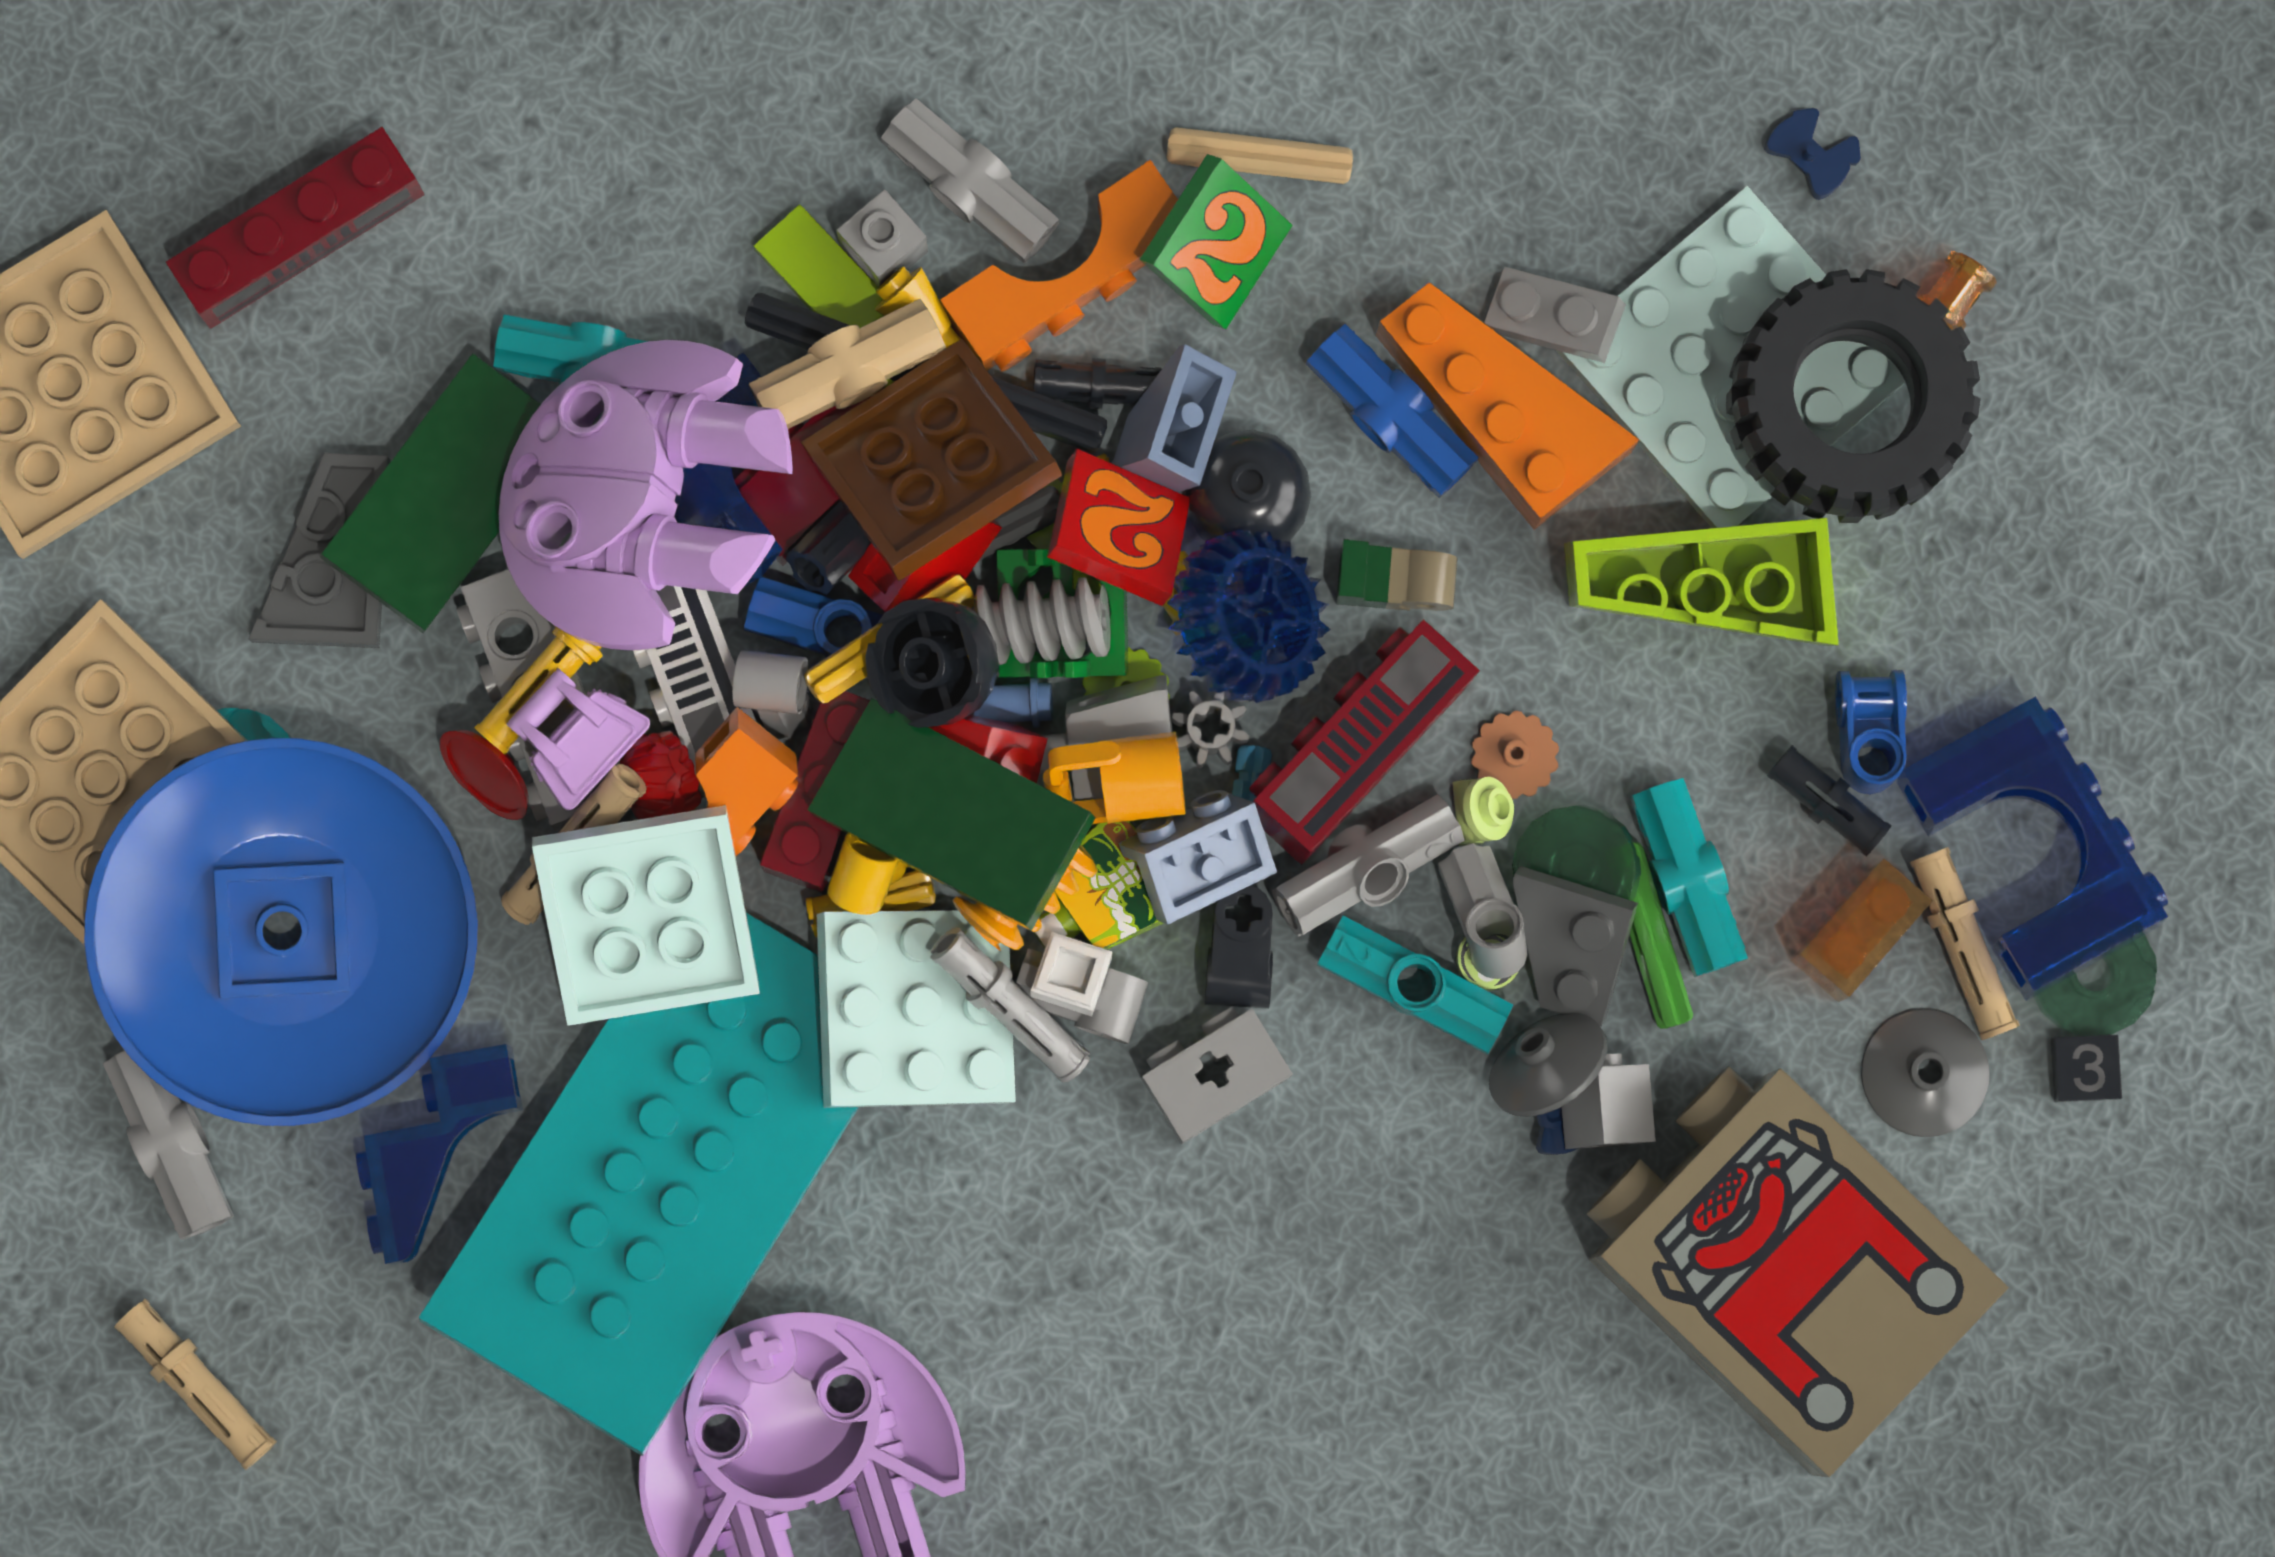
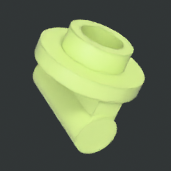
[1452,777,1514,846]

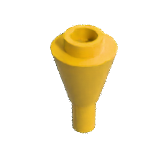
[875,266,972,351]

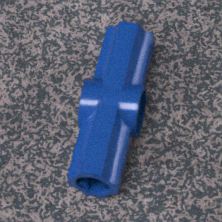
[1306,324,1479,498]
[744,576,883,658]

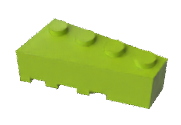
[1564,518,1839,646]

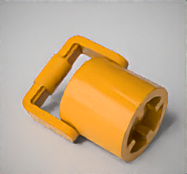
[1043,732,1186,824]

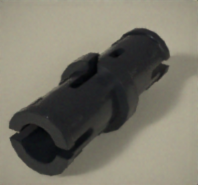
[1033,358,1162,409]
[1767,745,1892,857]

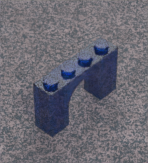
[1896,696,2168,1001]

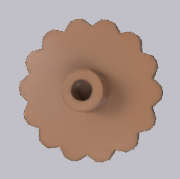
[1471,711,1559,799]

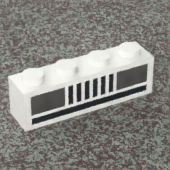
[633,585,756,797]

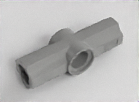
[881,98,1059,264]
[1271,794,1465,937]
[103,1050,234,1240]

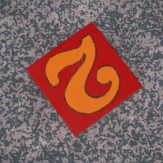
[1047,449,1190,606]

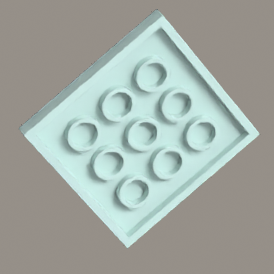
[1556,186,1905,528]

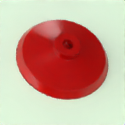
[439,730,529,820]

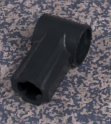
[786,501,871,595]

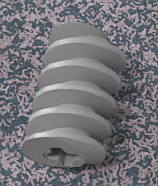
[973,577,1111,665]

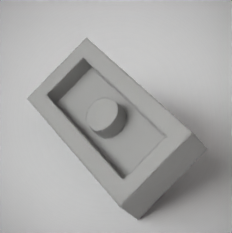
[1484,267,1626,363]

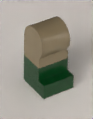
[1336,539,1458,611]

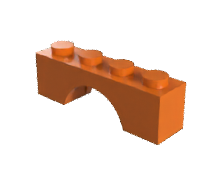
[940,160,1178,372]
[695,707,798,856]

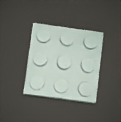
[532,805,760,1026]
[817,910,1016,1108]

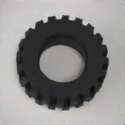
[1726,269,1981,523]

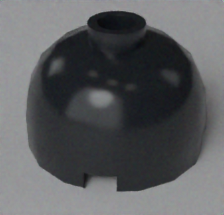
[1185,429,1311,557]
[865,597,999,728]

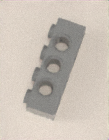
[456,569,609,832]

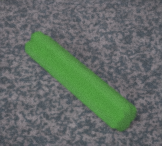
[1606,842,1693,1029]

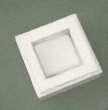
[1031,932,1113,1017]

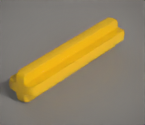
[804,574,974,704]

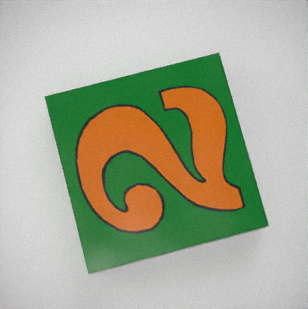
[1139,154,1293,330]

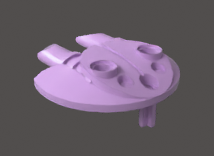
[499,340,793,650]
[639,1312,966,1557]

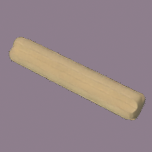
[1167,127,1353,184]

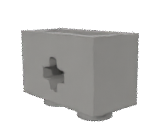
[1141,1006,1293,1145]

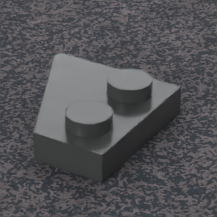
[1513,866,1638,1026]

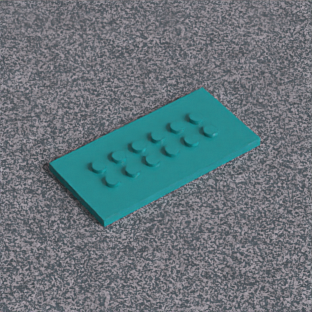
[419,913,859,1456]

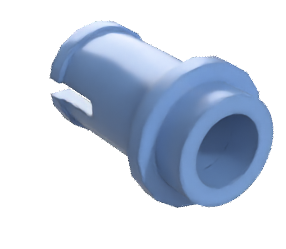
[974,678,1053,728]

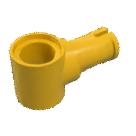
[828,834,909,915]

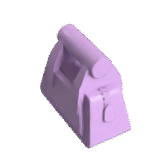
[506,668,650,810]

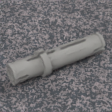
[930,927,1090,1083]

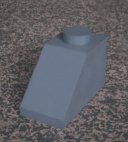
[1112,344,1237,492]

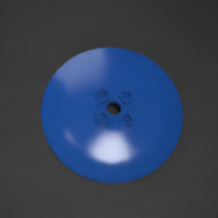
[84,738,478,1126]

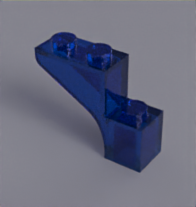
[356,1044,523,1265]

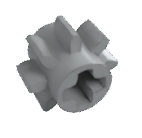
[1171,688,1250,768]

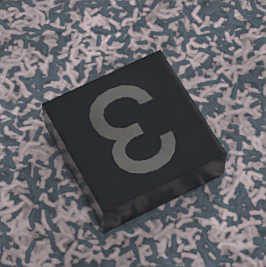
[2051,1035,2122,1102]

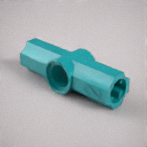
[493,314,649,385]
[1630,778,1748,978]
[1317,915,1513,1054]

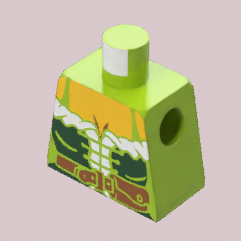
[1033,821,1164,950]

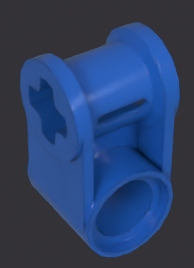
[1835,670,1907,795]

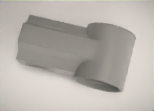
[732,650,813,740]
[1438,843,1527,979]
[1016,948,1149,1044]

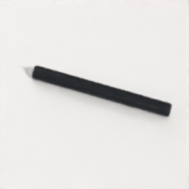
[745,293,1107,453]

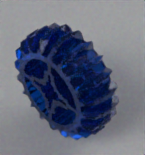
[1167,530,1331,703]

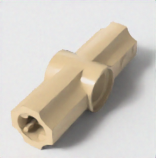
[749,298,946,429]

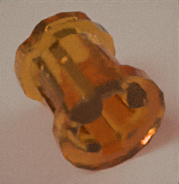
[1918,251,1997,331]

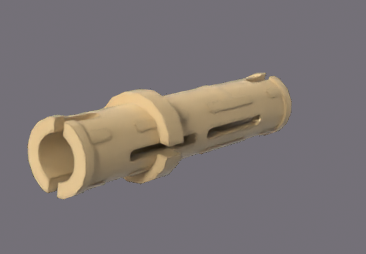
[501,764,646,925]
[1910,847,2020,1040]
[114,1299,277,1470]

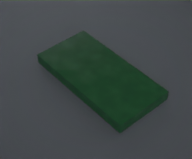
[320,353,541,633]
[808,698,1096,931]

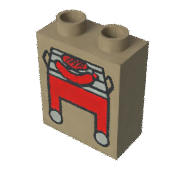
[1586,1066,2009,1477]

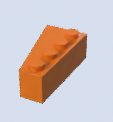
[1375,282,1639,530]

